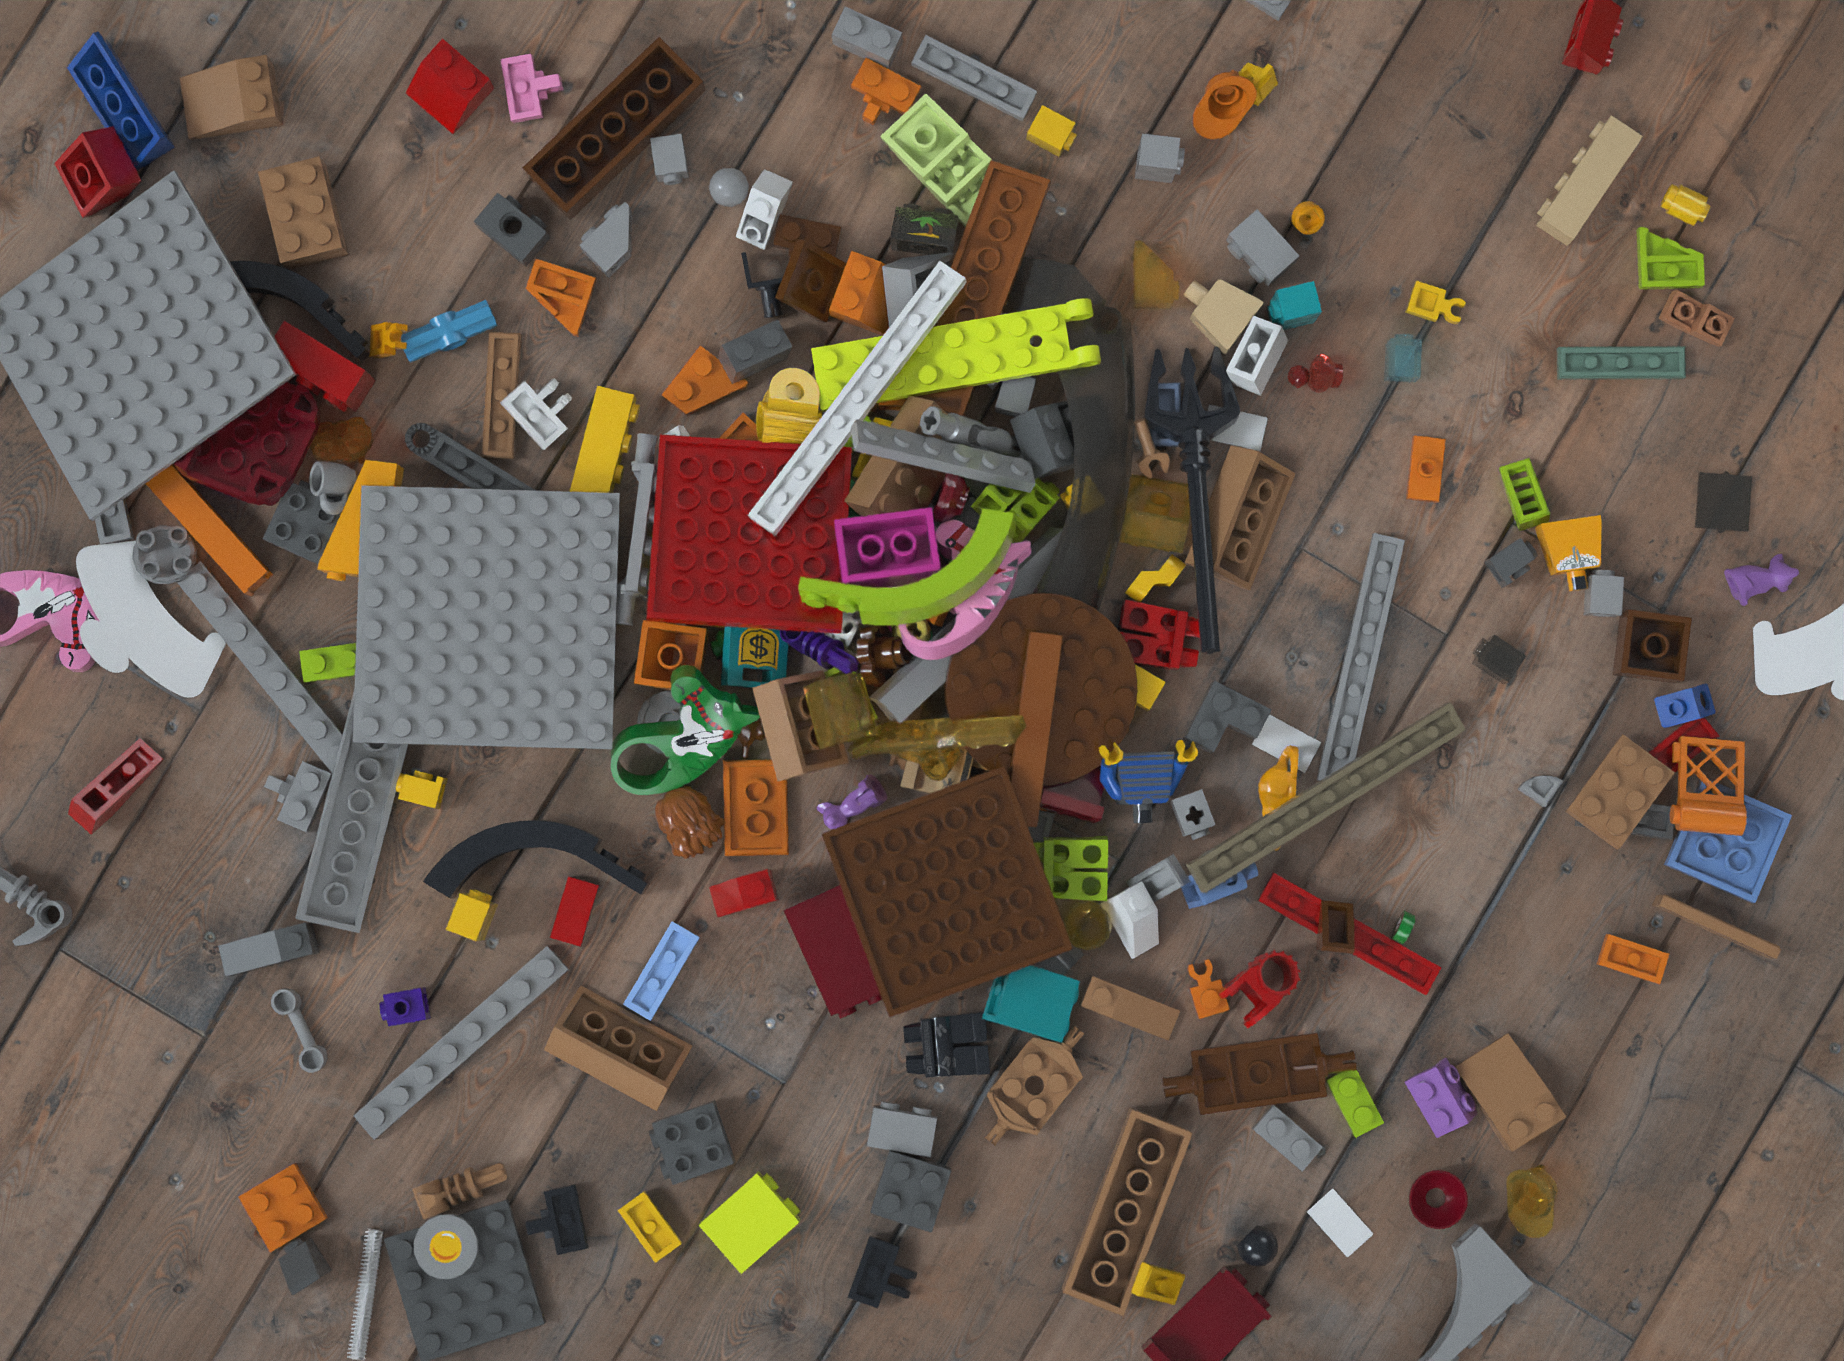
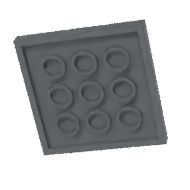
[384,1199,546,1361]

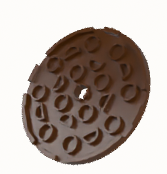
[945,592,1138,786]

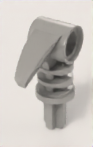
[0,866,72,946]

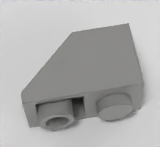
[579,202,632,278]

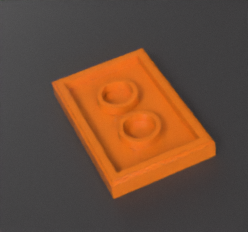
[723,759,789,856]

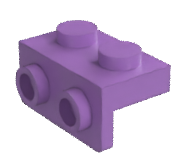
[1405,1058,1477,1138]

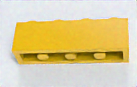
[570,386,640,493]

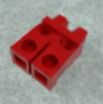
[1118,600,1200,671]

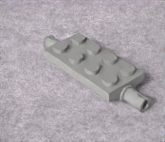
[616,433,658,626]

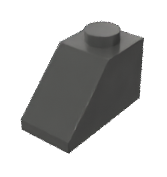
[278,1238,332,1295]

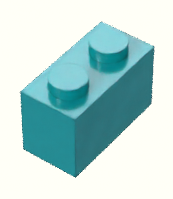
[1267,281,1322,330]

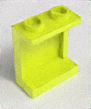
[699,1171,801,1274]

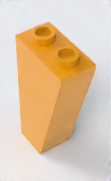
[318,460,404,581]

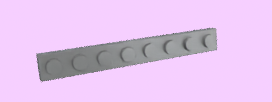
[1316,533,1405,781]
[177,561,343,774]
[353,946,569,1140]

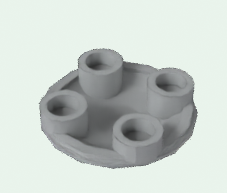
[132,525,197,584]

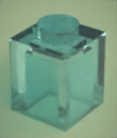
[1384,334,1422,382]

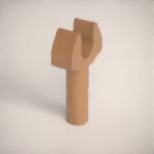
[1134,418,1170,479]

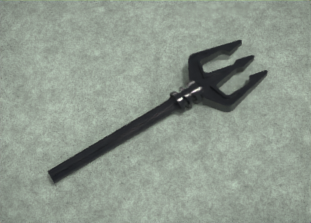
[1143,346,1240,654]

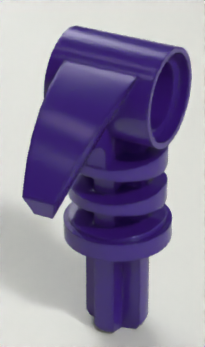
[780,630,859,675]

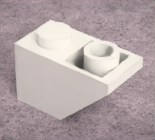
[736,169,793,250]

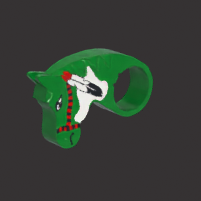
[611,665,760,795]

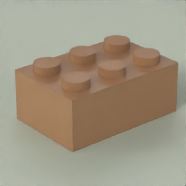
[258,156,349,270]

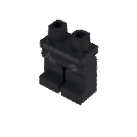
[903,1011,990,1078]

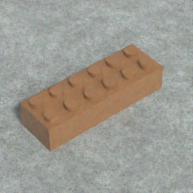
[1061,1107,1193,1316]

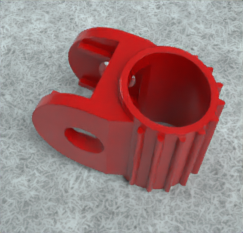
[1217,950,1301,1029]

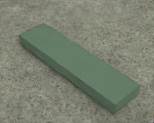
[1557,346,1686,380]

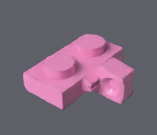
[501,54,563,123]

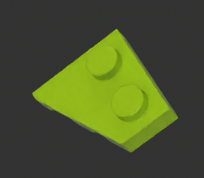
[1636,227,1705,290]

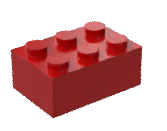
[274,321,376,412]

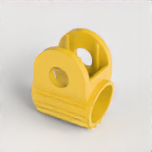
[756,368,823,444]

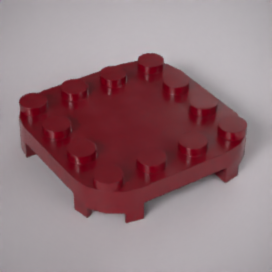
[173,382,321,506]

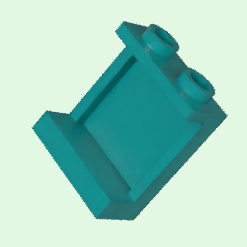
[982,965,1080,1043]

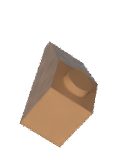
[1079,975,1180,1041]

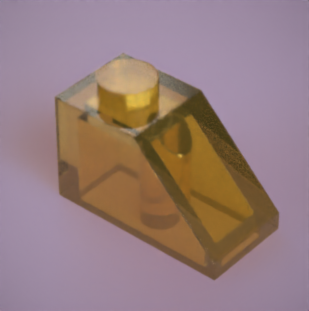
[1133,241,1179,309]

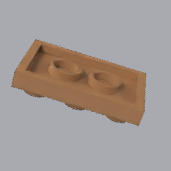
[1565,734,1675,850]

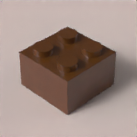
[1613,609,1692,684]

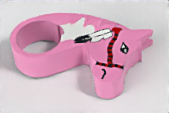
[0,570,99,672]

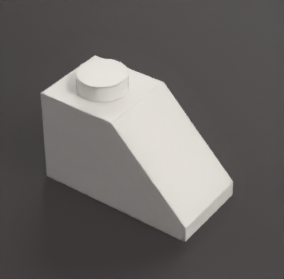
[1101,881,1159,959]

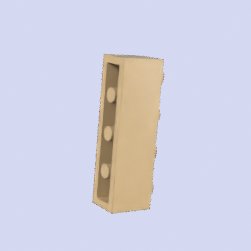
[1536,115,1643,246]

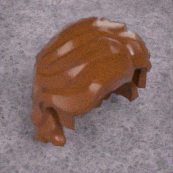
[655,784,725,859]

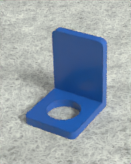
[1654,683,1716,728]

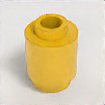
[1660,184,1711,226]

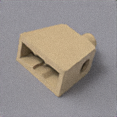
[1183,279,1264,355]

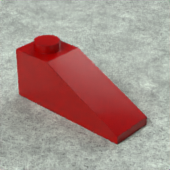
[68,738,163,835]

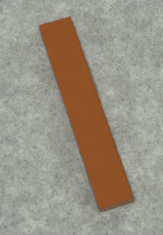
[1009,631,1063,827]

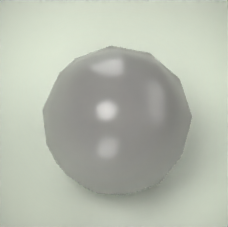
[709,168,749,207]

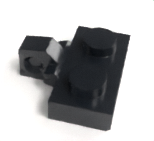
[525,1184,589,1255]

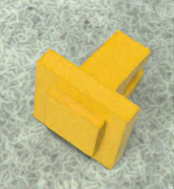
[1238,63,1278,106]

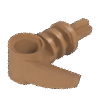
[412,1163,508,1219]

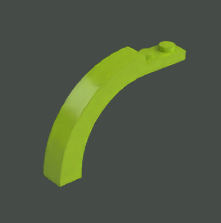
[798,508,1016,625]

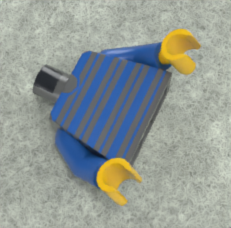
[1099,740,1198,823]

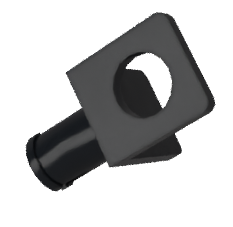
[741,252,784,318]

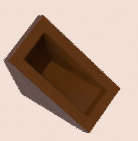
[1316,900,1355,954]

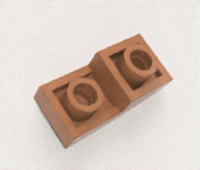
[1659,290,1735,347]

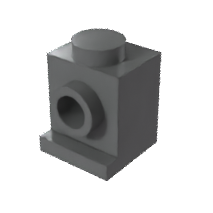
[1484,538,1538,588]

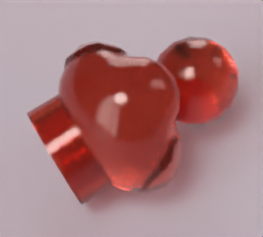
[1287,353,1343,393]

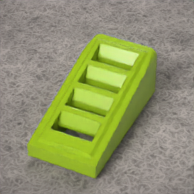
[1499,458,1550,531]

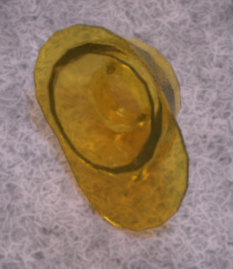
[1506,1164,1558,1238]

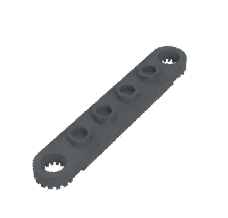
[405,423,536,491]

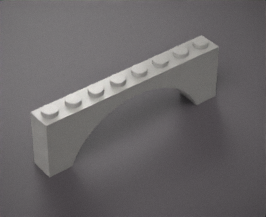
[1417,1223,1533,1361]

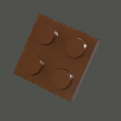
[775,239,846,323]

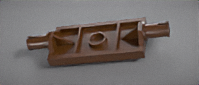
[1162,1032,1357,1115]

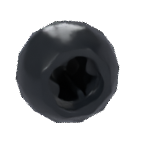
[1237,1225,1278,1267]

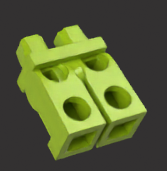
[971,478,1060,544]
[1033,836,1108,901]

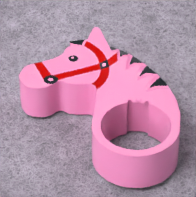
[899,520,1032,660]

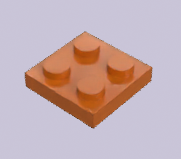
[238,1163,328,1252]

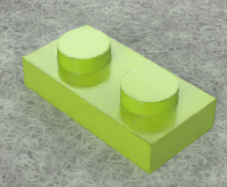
[299,643,356,683]
[1325,1070,1384,1138]

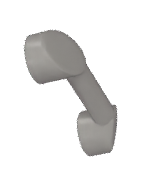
[271,988,328,1073]

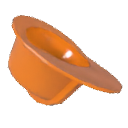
[1193,70,1257,139]

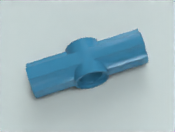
[401,300,498,363]

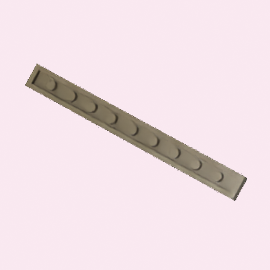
[1186,702,1466,893]

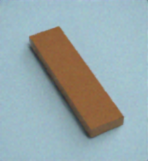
[482,332,522,460]
[1652,895,1781,959]

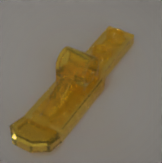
[847,715,1026,781]

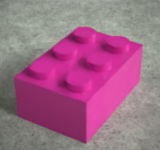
[834,508,940,588]

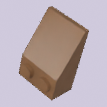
[180,55,283,140]
[1454,1033,1566,1152]

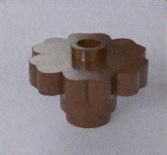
[856,624,911,687]

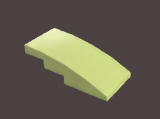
[880,94,992,227]

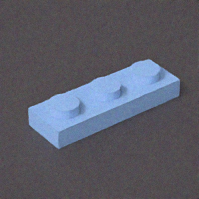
[623,921,700,1021]

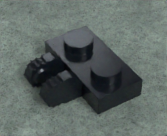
[848,1235,917,1309]

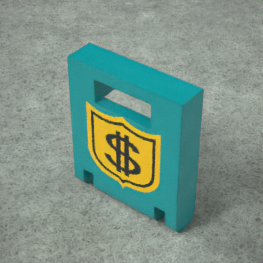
[721,626,788,689]

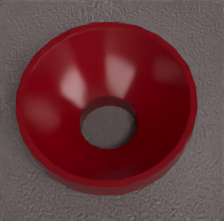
[932,473,970,524]
[1408,1170,1468,1229]

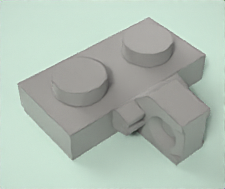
[264,761,332,832]

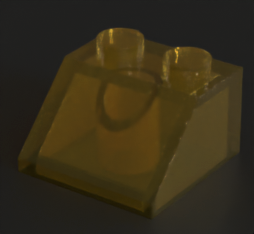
[1120,474,1190,553]
[803,673,879,750]

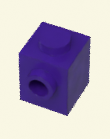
[379,987,431,1027]

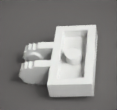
[500,378,572,450]

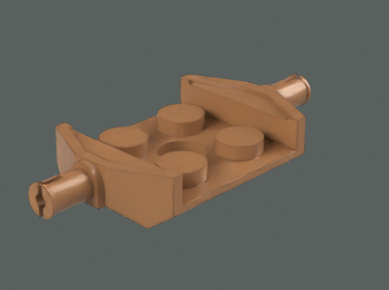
[985,1026,1084,1146]

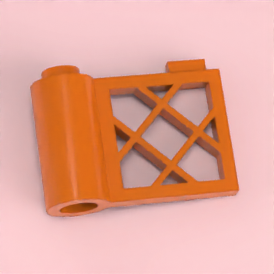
[1670,736,1747,836]

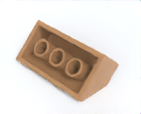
[1185,445,1296,591]
[544,985,693,1111]

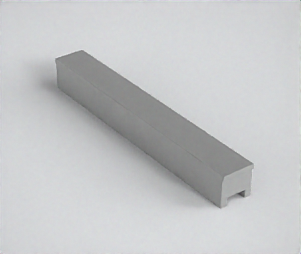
[869,527,1081,723]

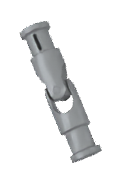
[920,407,1024,459]

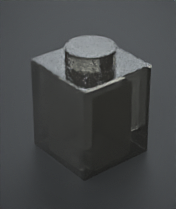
[1472,635,1526,684]

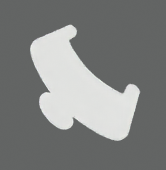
[76,541,226,698]
[1753,604,1844,700]

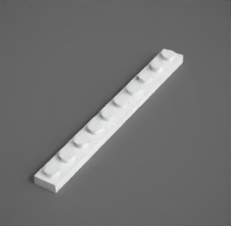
[748,261,967,536]

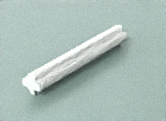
[347,1228,384,1361]

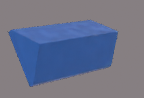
[67,31,175,171]

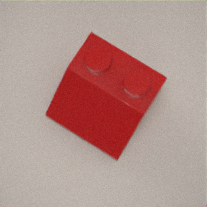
[1561,0,1624,75]
[406,38,495,135]
[54,126,142,218]

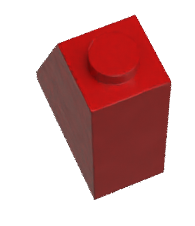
[709,869,779,918]

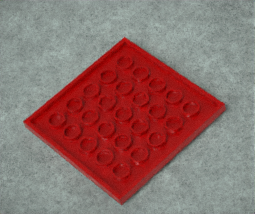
[647,434,852,634]

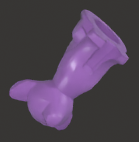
[1724,554,1799,606]
[817,774,887,830]

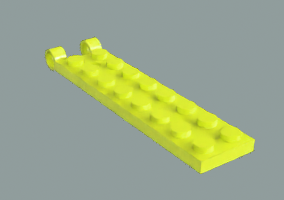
[811,298,1101,413]

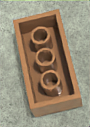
[845,396,947,517]

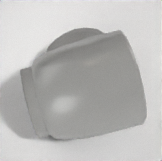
[309,461,357,515]

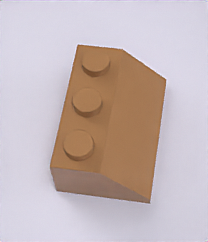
[752,670,849,782]

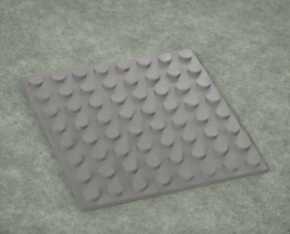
[0,170,296,521]
[353,486,620,749]

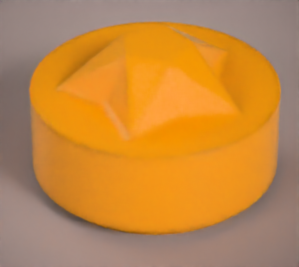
[1291,201,1325,235]

